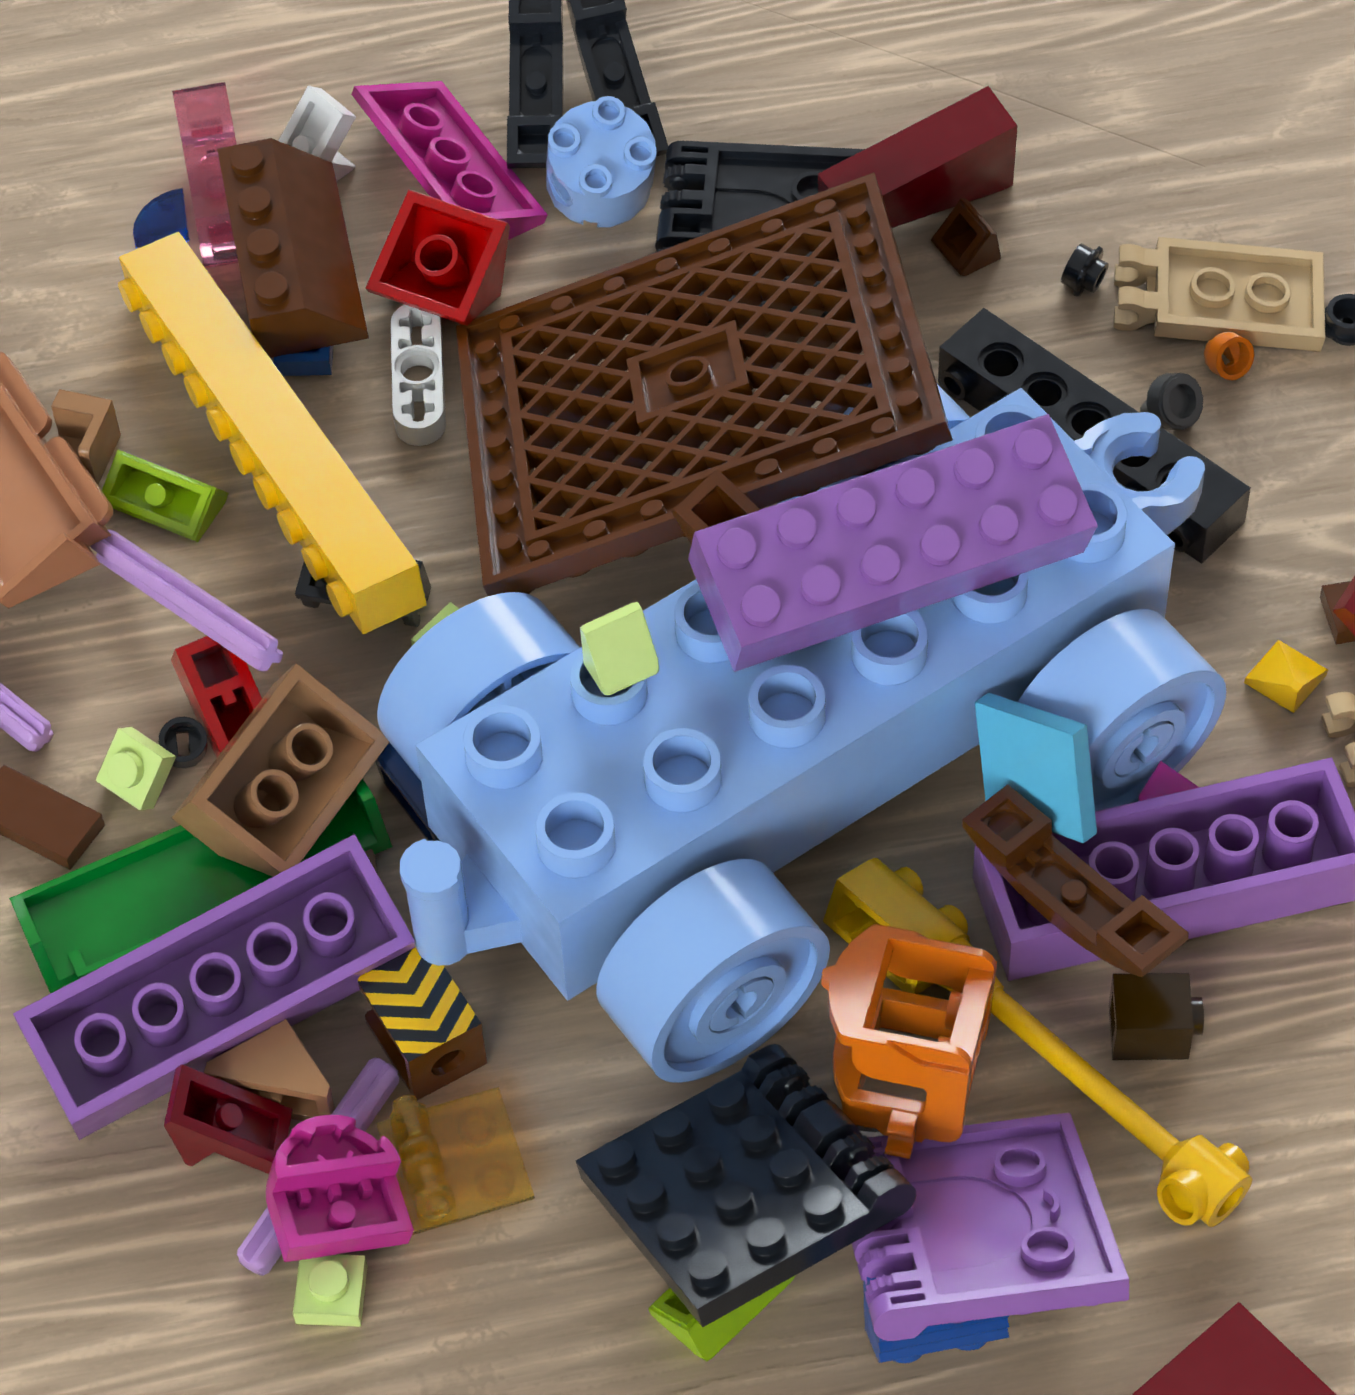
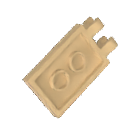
[1114,237,1325,352]

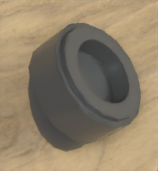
[1140,373,1203,430]

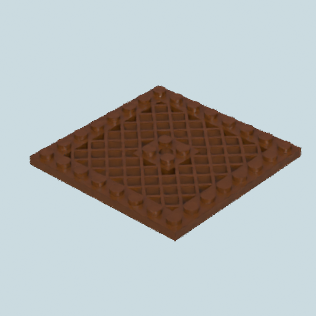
[456,173,953,596]

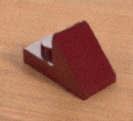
[164,1064,293,1174]

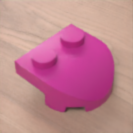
[266,1115,414,1262]

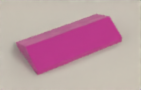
[351,81,548,240]

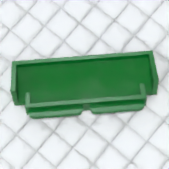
[9,778,393,994]

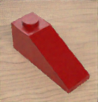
[171,636,262,757]

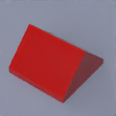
[365,189,510,326]

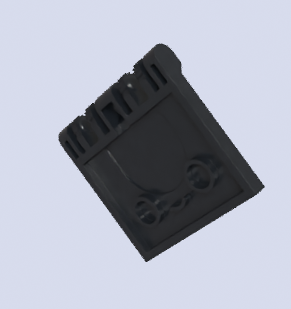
[647,141,865,323]
[576,1044,916,1327]

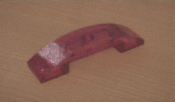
[172,82,238,269]

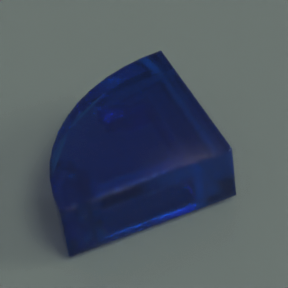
[133,188,190,248]

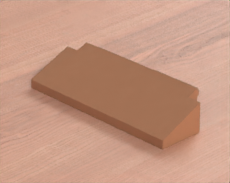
[0,352,113,609]

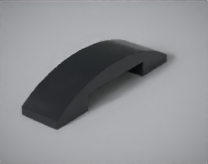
[507,0,564,169]
[566,0,668,156]

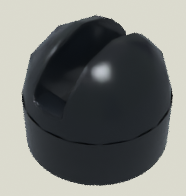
[159,717,208,769]

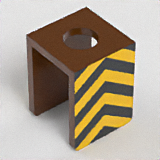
[358,947,487,1102]

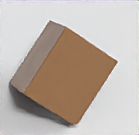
[51,389,121,485]

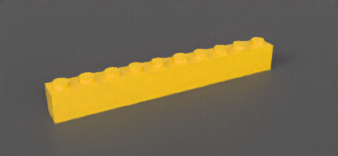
[118,231,427,634]

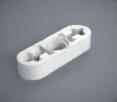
[391,305,446,446]

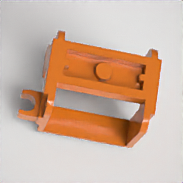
[821,924,997,1159]

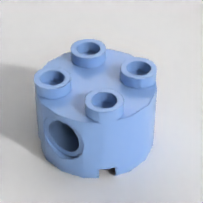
[546,96,656,227]

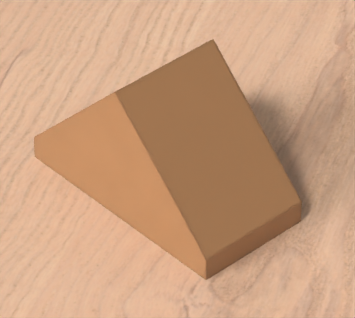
[203,1019,335,1121]

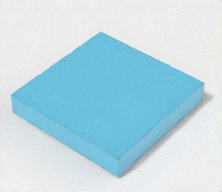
[975,693,1097,843]

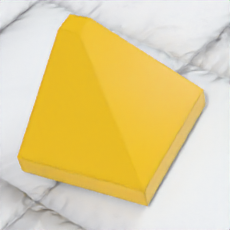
[1244,640,1328,713]

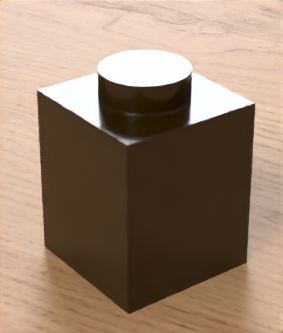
[1108,973,1204,1060]

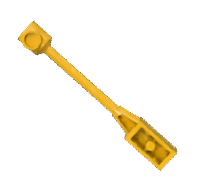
[823,858,1253,1227]

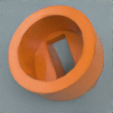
[1204,332,1254,380]

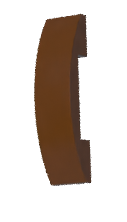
[962,784,1188,977]

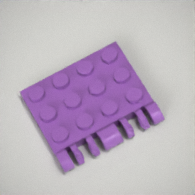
[852,1112,1129,1341]

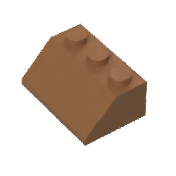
[171,663,389,877]

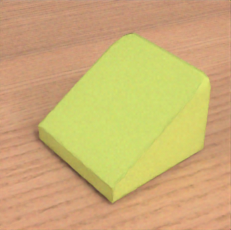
[580,602,659,695]

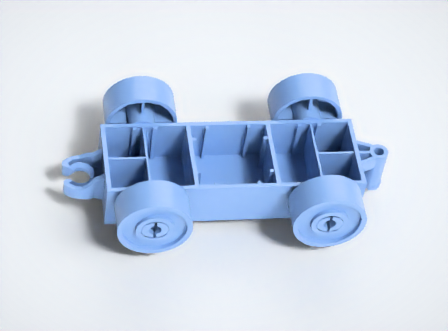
[377,383,1226,1083]

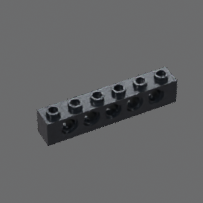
[938,308,1251,564]

